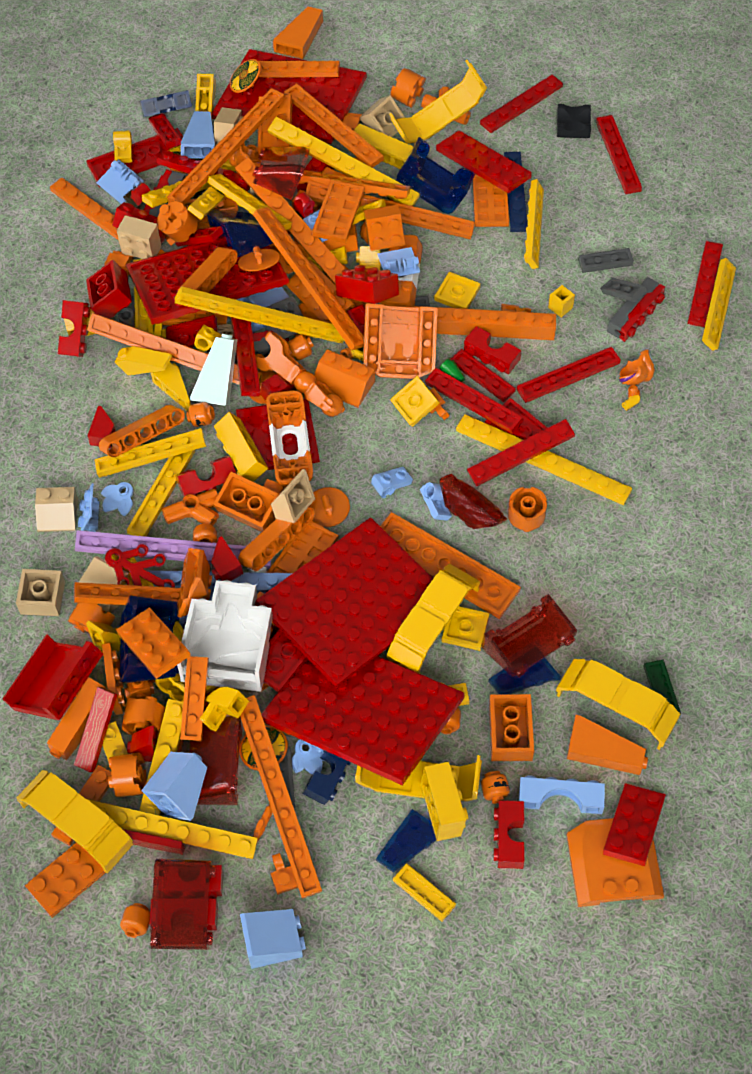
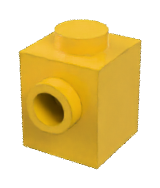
[548,285,575,317]

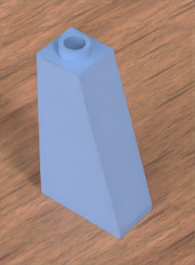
[181,111,215,159]

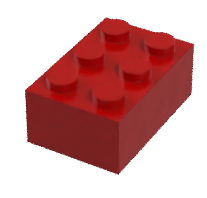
[86,259,132,318]
[335,265,399,304]

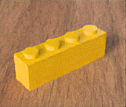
[354,123,417,170]
[214,412,268,482]

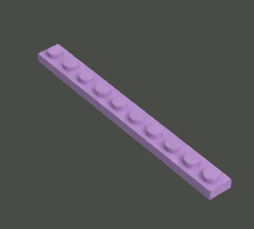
[75,530,271,569]

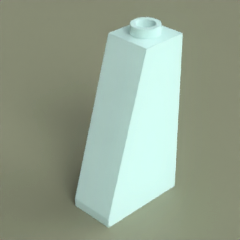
[190,334,238,406]

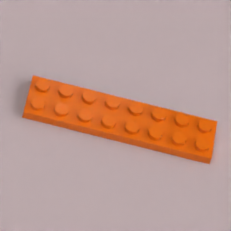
[380,512,521,619]

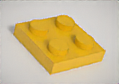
[434,272,481,309]
[390,376,440,427]
[442,606,489,651]

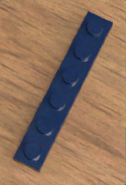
[504,152,528,232]

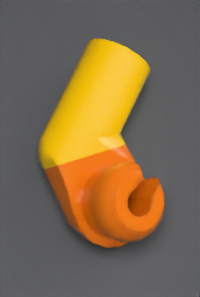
[340,347,363,361]
[622,385,640,411]

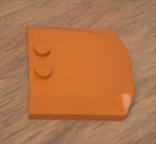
[363,304,438,379]
[566,818,664,907]

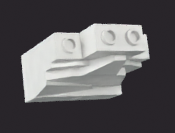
[177,580,272,692]

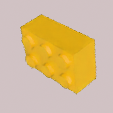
[420,762,468,841]

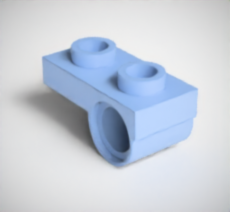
[371,467,413,498]
[420,482,452,521]

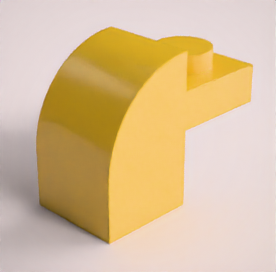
[200,687,249,732]

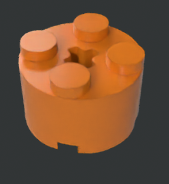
[390,68,426,108]
[157,201,198,242]
[508,487,547,532]
[68,603,116,634]
[122,696,166,737]
[108,752,147,797]

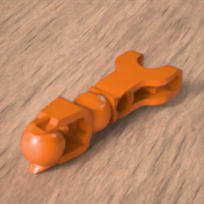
[255,331,345,417]

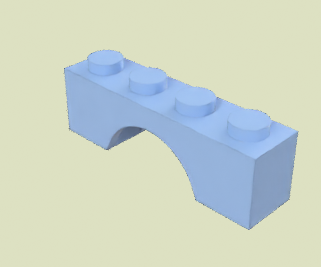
[519,775,605,814]

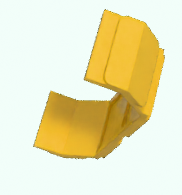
[389,60,487,144]
[387,564,480,674]
[556,659,680,750]
[355,755,482,801]
[16,770,133,874]

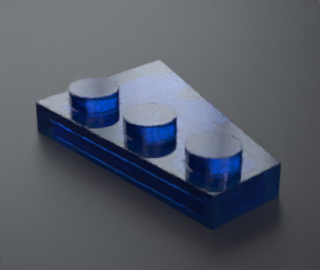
[488,648,561,694]
[376,809,437,873]

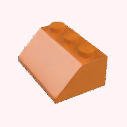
[314,349,375,408]
[213,472,279,532]

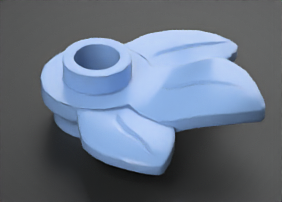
[101,482,133,516]
[291,739,324,774]

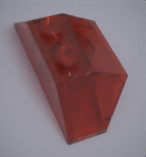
[439,474,507,529]

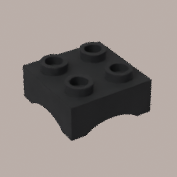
[557,104,591,138]

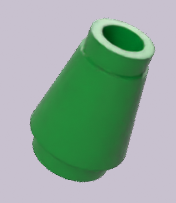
[439,359,466,382]

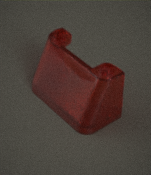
[252,146,310,200]
[481,594,578,677]
[189,716,243,805]
[150,859,216,950]

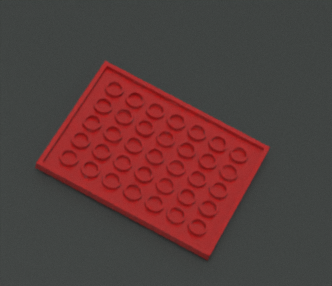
[211,49,367,144]
[126,226,289,325]
[255,517,433,688]
[261,656,465,786]

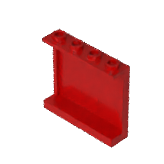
[2,634,103,721]

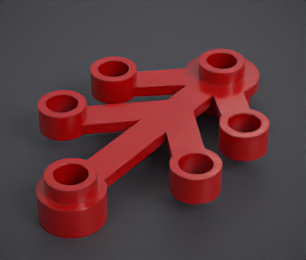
[105,544,175,588]

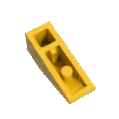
[195,74,216,119]
[115,346,172,375]
[151,362,191,411]
[86,621,126,653]

